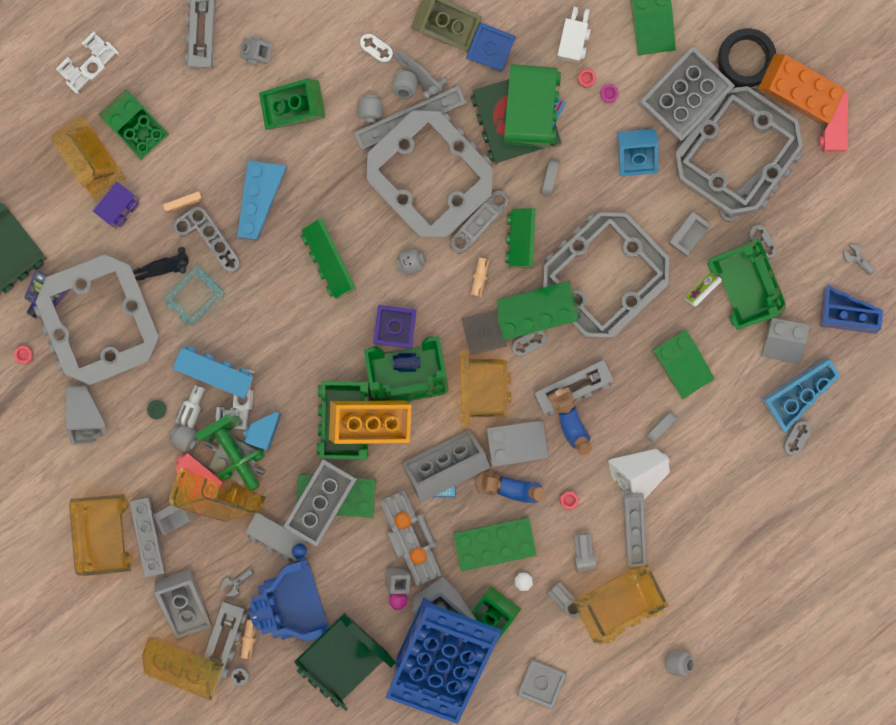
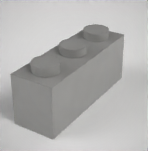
[245,512,307,562]

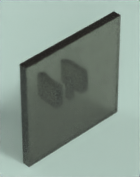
[461,309,508,356]

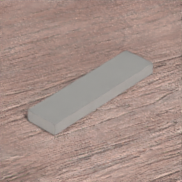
[624,493,647,568]

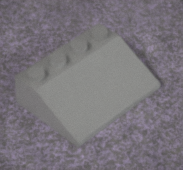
[638,46,735,141]

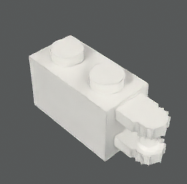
[557,6,591,63]

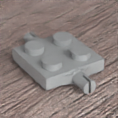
[204,437,265,486]

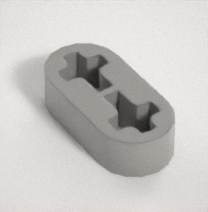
[541,159,559,196]
[749,225,777,259]
[512,331,546,356]
[645,411,678,443]
[784,421,811,455]

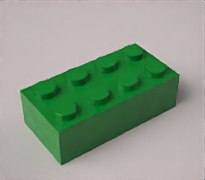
[296,474,376,518]
[453,517,537,571]

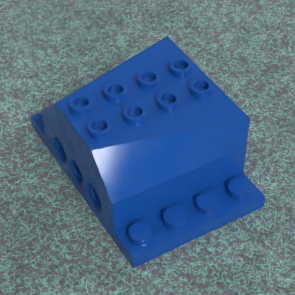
[385,597,501,724]

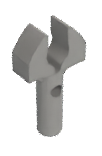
[843,244,875,274]
[221,568,254,596]

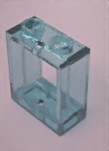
[164,265,226,325]

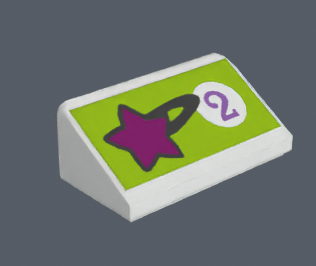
[684,272,722,307]

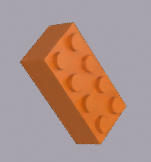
[758,54,845,124]

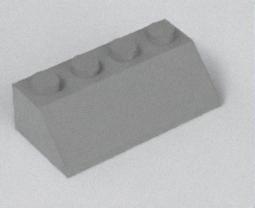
[401,429,490,502]

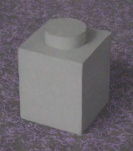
[385,568,410,594]

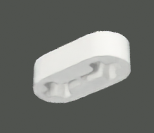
[360,34,393,63]

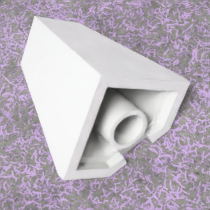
[608,449,670,500]

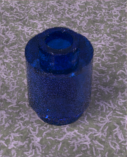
[393,353,420,372]

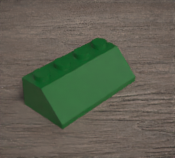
[300,218,357,300]
[497,281,581,340]

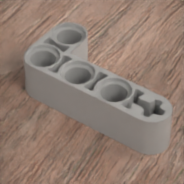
[173,207,241,273]

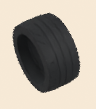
[718,28,776,87]

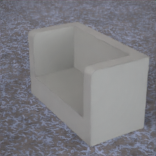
[668,211,711,257]
[153,496,201,535]

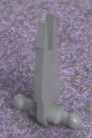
[393,49,448,99]

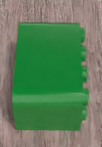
[504,64,561,149]
[317,381,369,460]

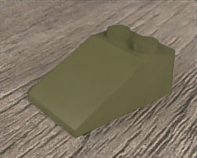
[411,0,482,52]

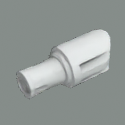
[175,385,206,429]

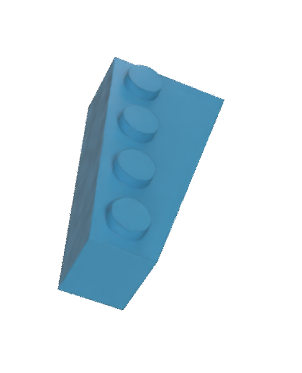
[237,161,288,241]
[172,346,253,398]
[761,357,840,433]

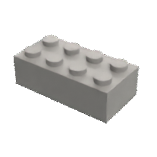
[283,459,357,547]

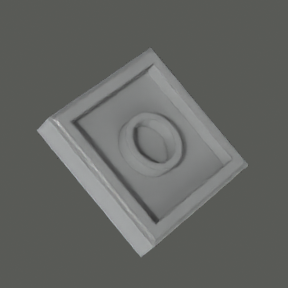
[517,659,567,709]

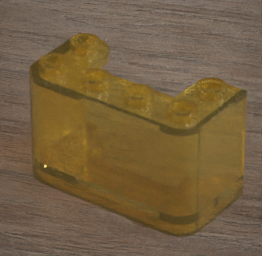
[573,564,669,645]

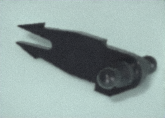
[133,247,189,280]

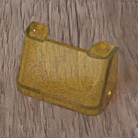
[169,468,265,522]
[69,494,133,576]

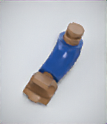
[549,387,592,455]
[476,471,546,503]

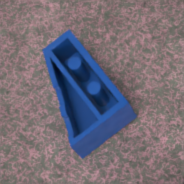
[820,284,883,334]

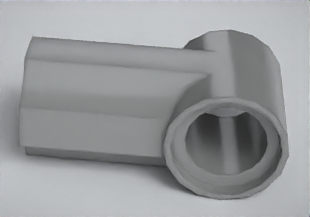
[574,533,596,573]
[547,581,582,618]

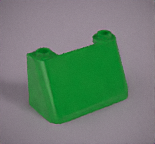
[708,238,786,330]
[364,336,449,402]

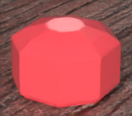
[577,68,596,88]
[14,346,33,364]
[560,491,578,509]

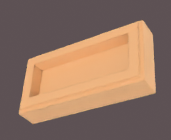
[163,191,203,213]

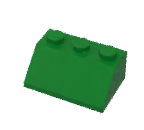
[505,208,536,269]

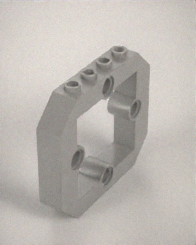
[676,86,803,217]
[367,110,492,237]
[543,212,669,338]
[34,254,159,385]

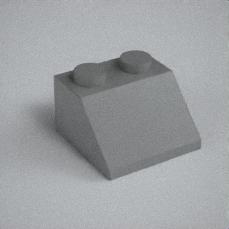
[761,318,810,364]

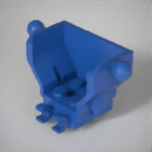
[248,543,329,641]

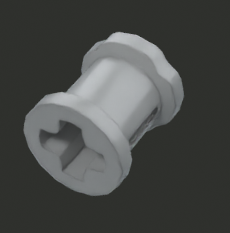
[231,667,249,686]

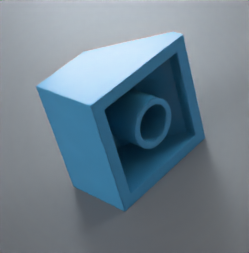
[617,129,658,176]
[243,412,282,450]

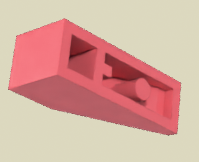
[819,93,848,152]

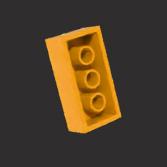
[329,401,412,444]

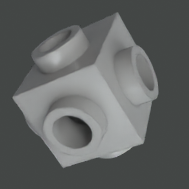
[240,37,272,66]

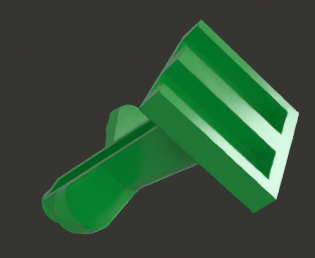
[195,415,265,492]

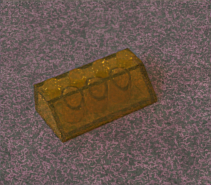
[142,637,224,700]

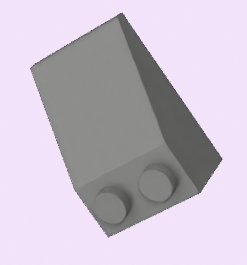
[486,420,549,467]
[155,569,212,639]
[412,577,476,620]

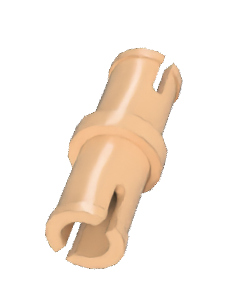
[470,257,490,297]
[240,619,257,659]

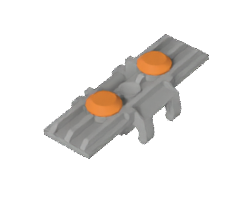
[380,490,441,586]

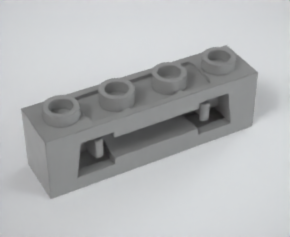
[185,0,216,70]
[534,360,614,416]
[130,497,167,577]
[198,601,248,683]

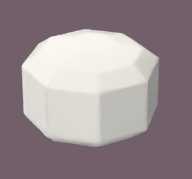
[514,572,533,591]

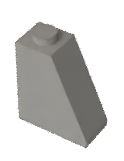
[66,385,108,445]

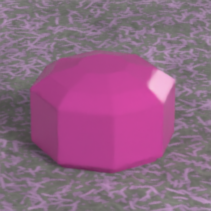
[600,84,619,103]
[389,594,407,610]

